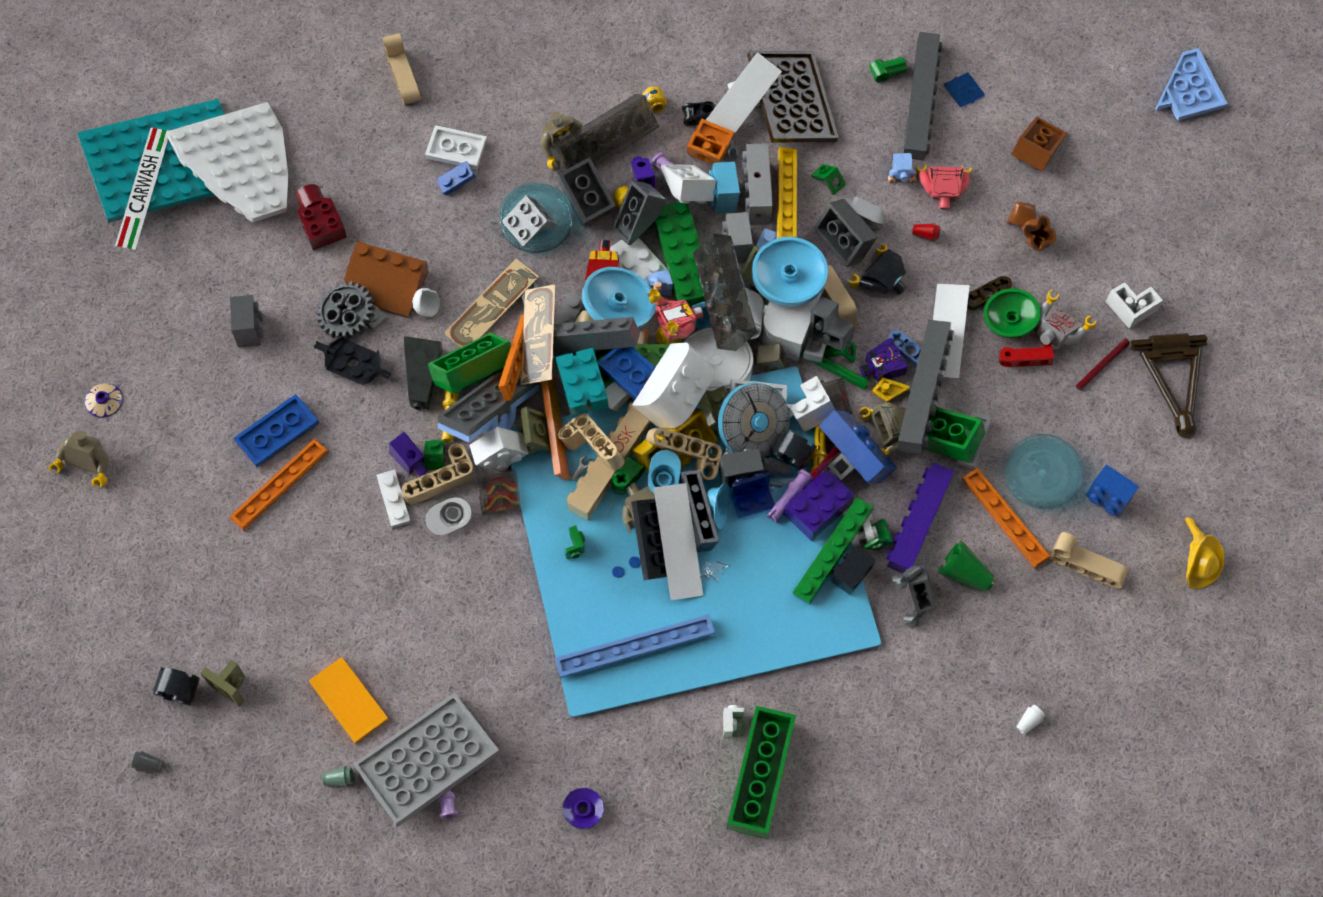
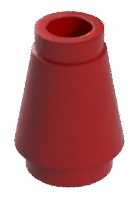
[912,223,940,241]

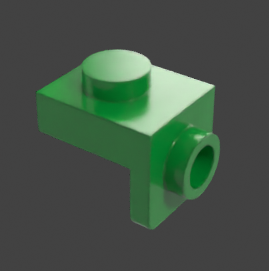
[424,440,445,470]
[564,525,585,559]

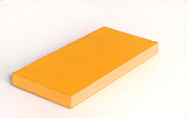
[309,657,389,744]

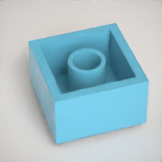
[709,162,740,213]

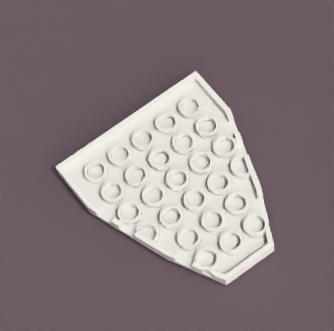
[167,102,288,223]

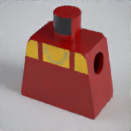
[585,240,620,280]

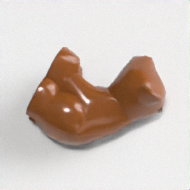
[1007,202,1056,251]

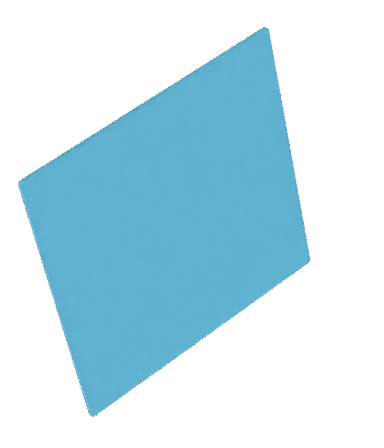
[511,366,881,718]

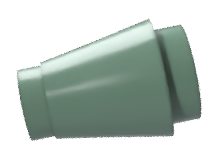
[322,766,354,787]

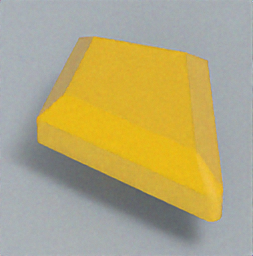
[871,378,910,402]

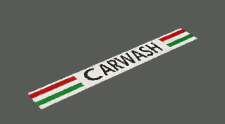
[115,128,168,250]

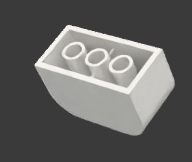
[762,287,825,361]
[632,343,716,428]

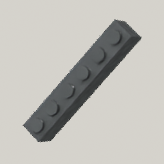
[553,317,640,354]

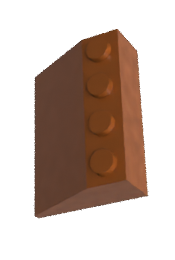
[344,241,429,318]

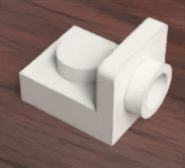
[723,705,745,737]

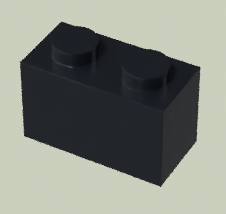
[831,546,875,595]

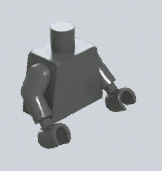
[892,565,936,627]

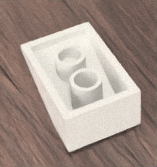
[661,164,716,204]

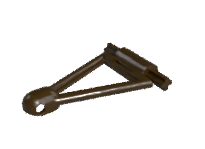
[1131,333,1208,438]

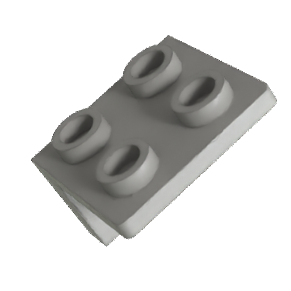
[502,195,557,247]

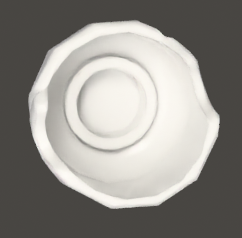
[412,288,440,317]

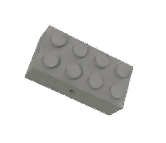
[742,144,772,225]

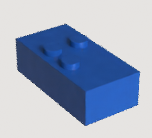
[819,410,897,483]

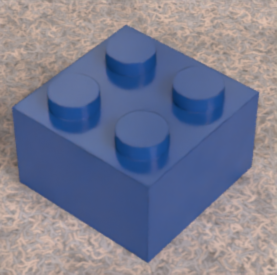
[1086,464,1139,518]

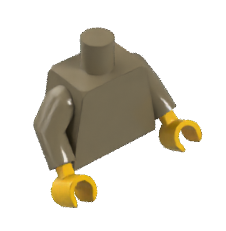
[49,431,109,488]

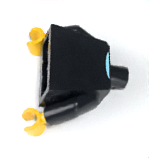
[848,244,907,295]

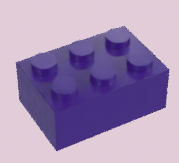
[784,469,855,541]

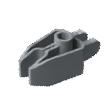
[838,197,886,230]

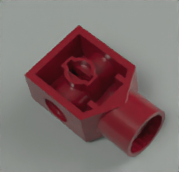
[296,184,347,250]

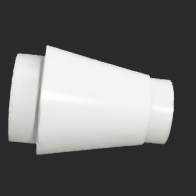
[1016,705,1046,735]

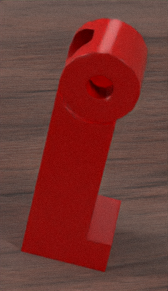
[998,341,1054,367]

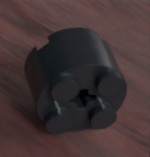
[772,429,817,470]
[153,667,200,706]

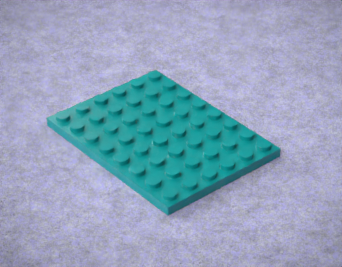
[77,99,224,223]

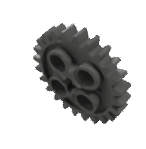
[315,281,376,340]

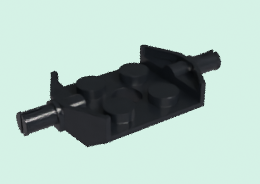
[314,335,391,385]

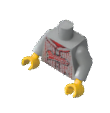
[1037,289,1097,348]

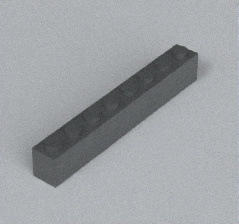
[903,32,942,161]
[898,320,954,455]

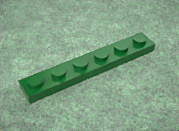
[792,497,874,605]

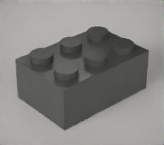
[555,157,616,225]
[814,199,878,267]

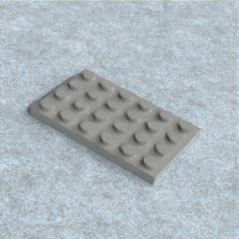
[353,693,501,827]

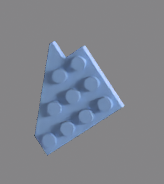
[1155,48,1227,121]

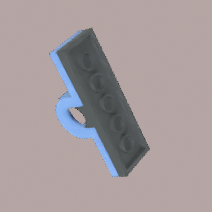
[438,369,539,443]

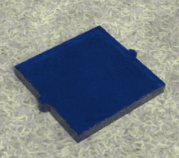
[944,72,985,108]

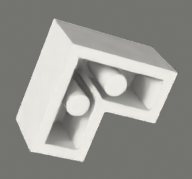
[1106,282,1163,329]
[790,376,835,433]

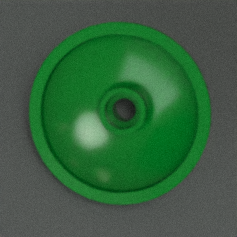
[984,288,1040,339]

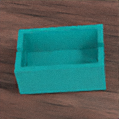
[556,348,609,417]

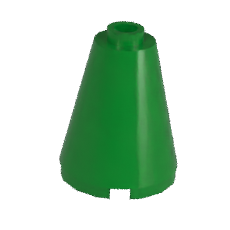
[938,540,995,591]

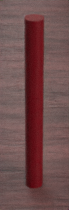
[1076,338,1130,391]
[811,447,841,478]

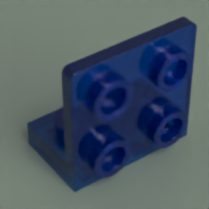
[731,472,775,518]

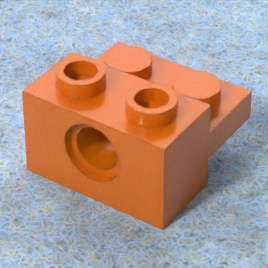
[687,119,734,165]

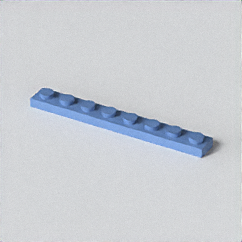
[555,614,715,679]

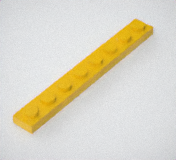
[777,146,797,238]

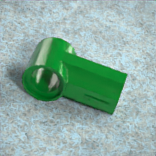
[869,57,907,83]

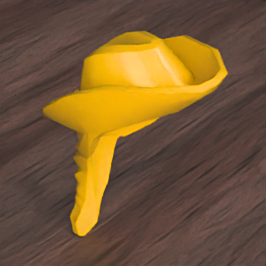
[1185,517,1224,589]

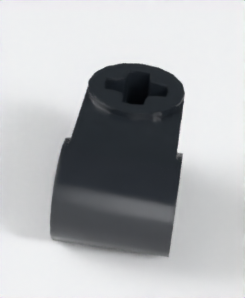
[682,101,716,126]

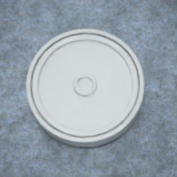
[683,328,753,394]

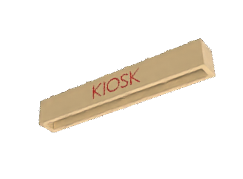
[566,401,652,521]

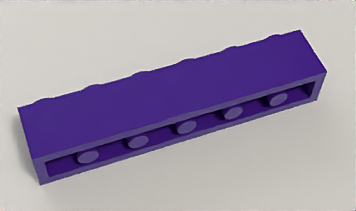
[886,462,954,574]

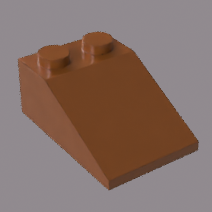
[1011,116,1067,171]

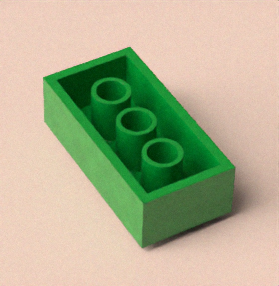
[428,332,511,393]

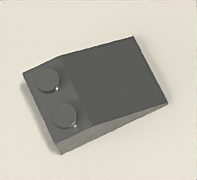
[612,180,666,245]

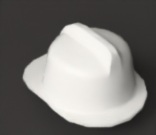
[425,497,472,535]

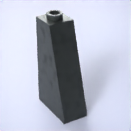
[404,336,443,411]

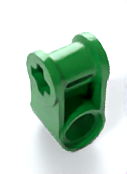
[612,456,645,495]

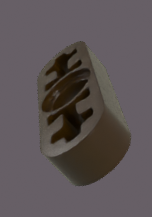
[967,276,1012,310]

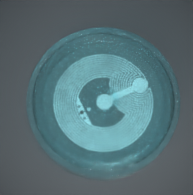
[499,183,573,253]
[1004,434,1084,510]

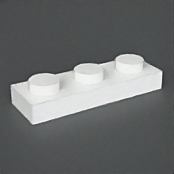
[376,469,411,528]

